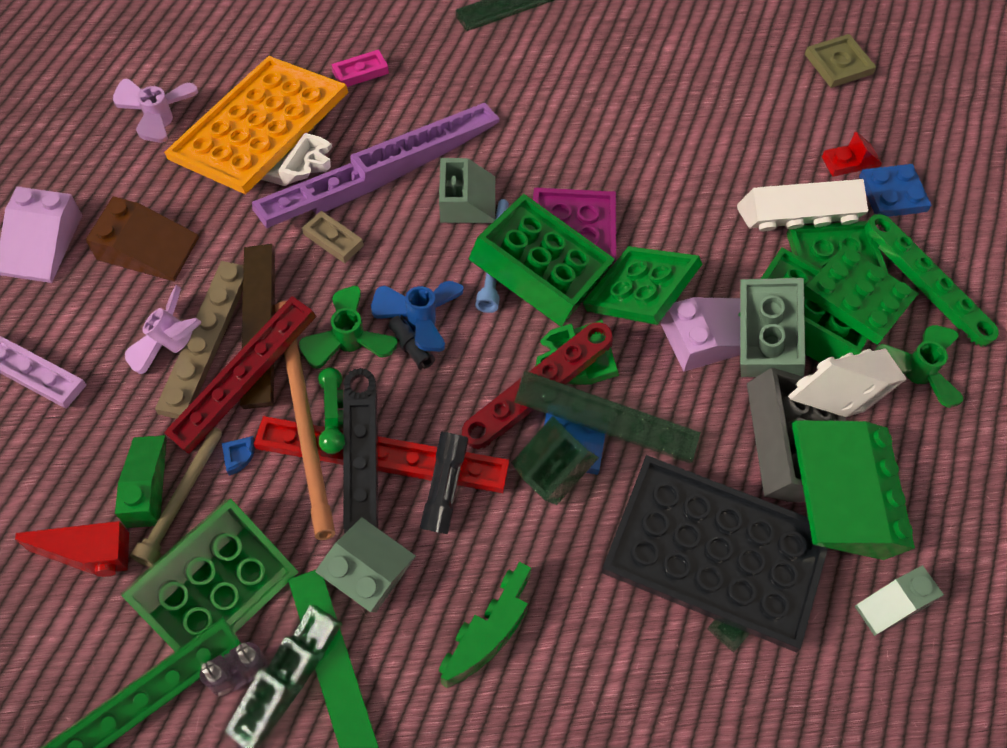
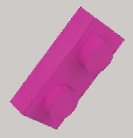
[331,49,389,87]

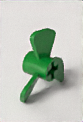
[299,286,398,369]
[874,325,964,408]

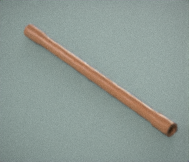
[275,301,335,540]

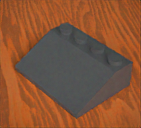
[747,368,846,502]

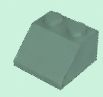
[315,517,416,612]

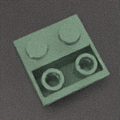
[439,158,495,223]

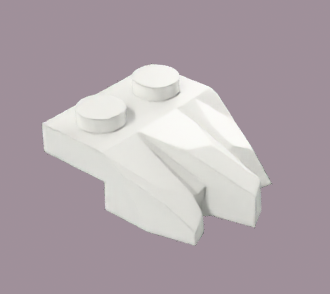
[261,133,332,186]

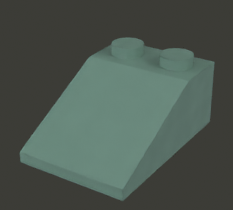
[740,278,805,377]

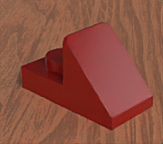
[822,132,882,177]

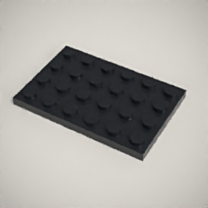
[601,455,828,653]

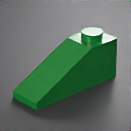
[115,435,167,528]

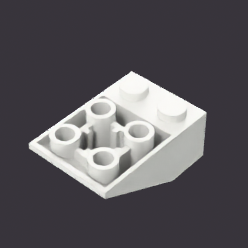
[788,348,907,417]

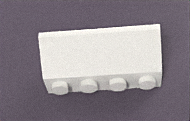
[737,179,868,232]

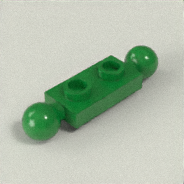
[318,367,345,454]

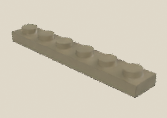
[155,261,243,419]

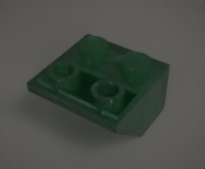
[511,416,599,505]

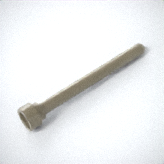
[130,427,222,567]

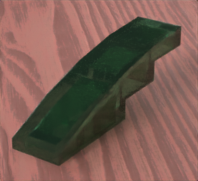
[225,605,342,748]

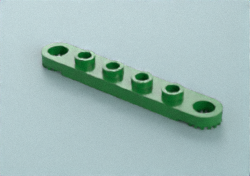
[864,214,999,347]

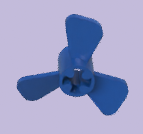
[371,281,464,352]

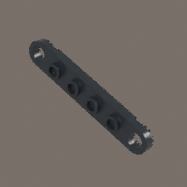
[343,368,378,534]

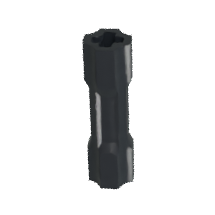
[420,432,469,534]

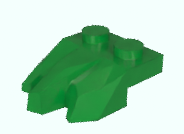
[535,320,619,385]

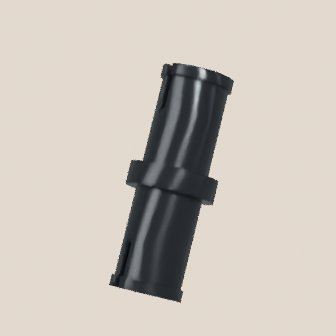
[388,315,435,370]

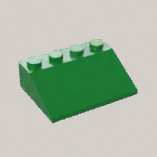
[468,194,615,327]
[738,247,867,363]
[792,420,915,560]
[121,498,298,651]

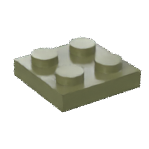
[805,34,876,88]

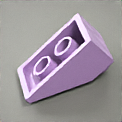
[0,187,82,283]
[661,297,740,372]

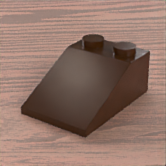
[86,196,199,282]

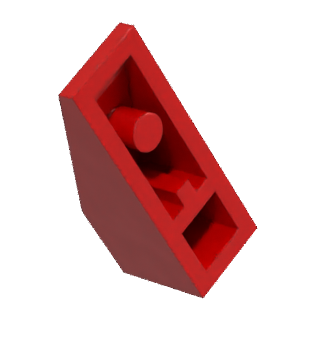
[15,521,129,577]

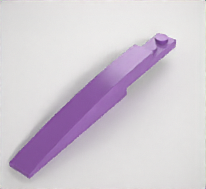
[252,103,500,228]

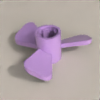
[113,79,198,143]
[125,285,201,374]

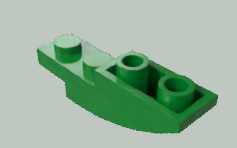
[438,562,531,688]

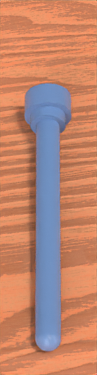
[475,199,509,313]

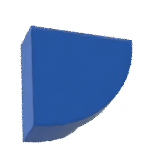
[222,436,255,476]

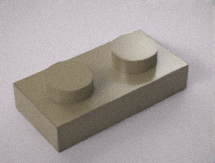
[302,211,364,264]

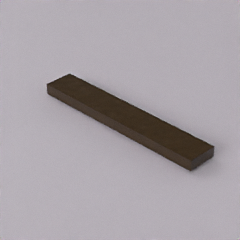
[240,244,275,409]

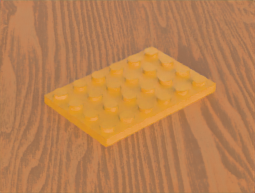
[164,56,349,195]

